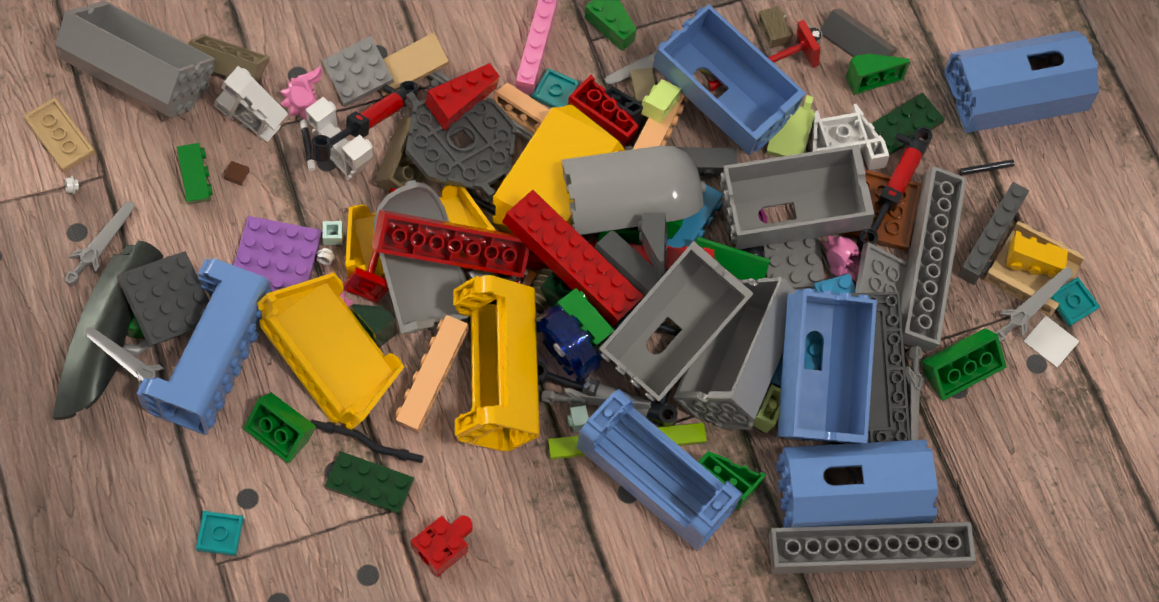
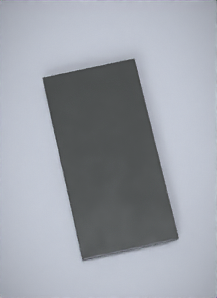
[832,291,911,445]

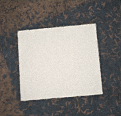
[1024,316,1080,367]

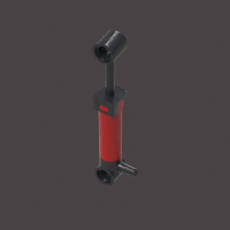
[311,81,418,162]
[857,127,933,252]

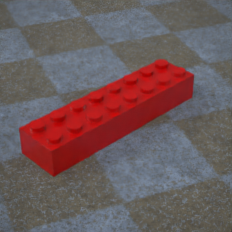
[502,189,644,329]
[371,209,530,278]

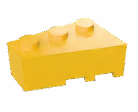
[1005,231,1068,278]

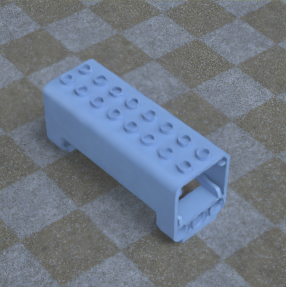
[136,258,273,435]
[576,389,743,551]

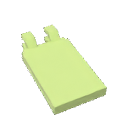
[766,95,815,157]

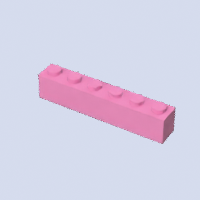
[516,0,558,95]

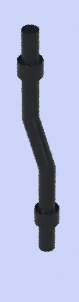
[311,419,424,463]

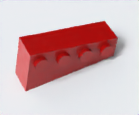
[425,63,500,131]
[567,75,639,149]

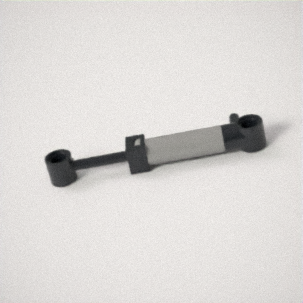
[537,360,678,427]

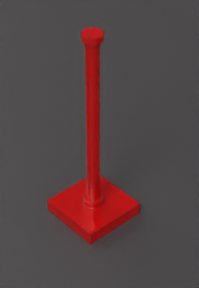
[707,19,820,92]
[343,188,396,304]

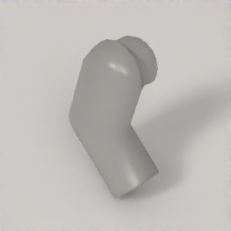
[123,339,149,358]

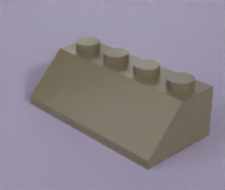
[189,34,270,82]
[375,117,424,192]

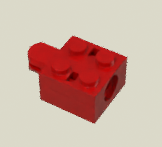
[411,515,473,577]

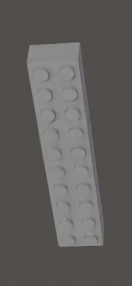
[901,166,967,352]
[768,522,976,574]

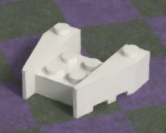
[213,66,288,142]
[306,97,373,181]
[811,104,889,170]

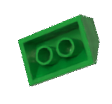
[243,392,317,463]

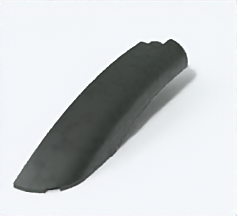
[53,240,164,420]

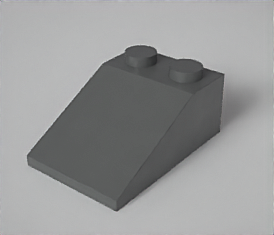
[638,213,668,279]

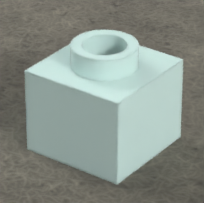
[323,221,343,245]
[567,405,589,433]

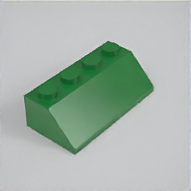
[695,236,771,281]
[921,328,1007,401]

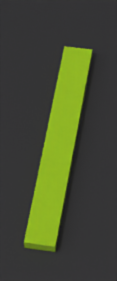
[548,423,707,460]

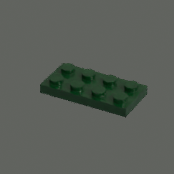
[871,93,945,156]
[325,451,414,515]

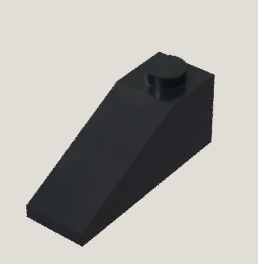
[605,87,649,132]

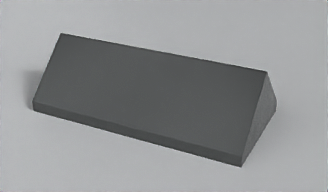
[820,8,898,57]
[594,230,660,298]

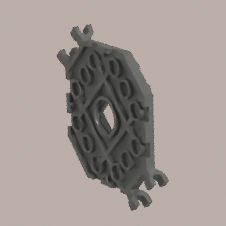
[404,79,517,203]

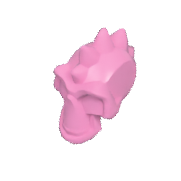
[280,66,322,120]
[823,235,861,284]

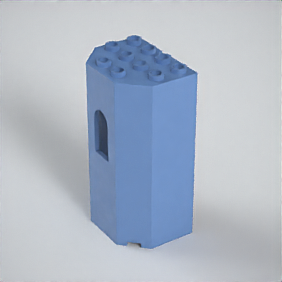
[653,4,806,155]
[944,30,1099,133]
[777,288,877,444]
[776,440,938,528]

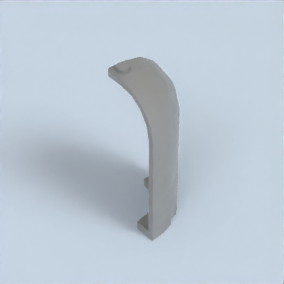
[562,146,706,235]
[374,180,471,334]

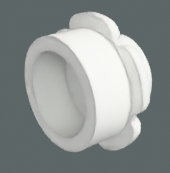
[65,176,79,194]
[317,248,335,265]

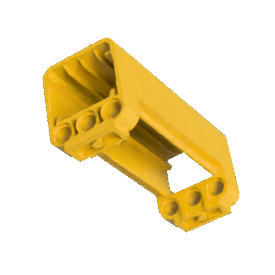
[453,275,540,452]

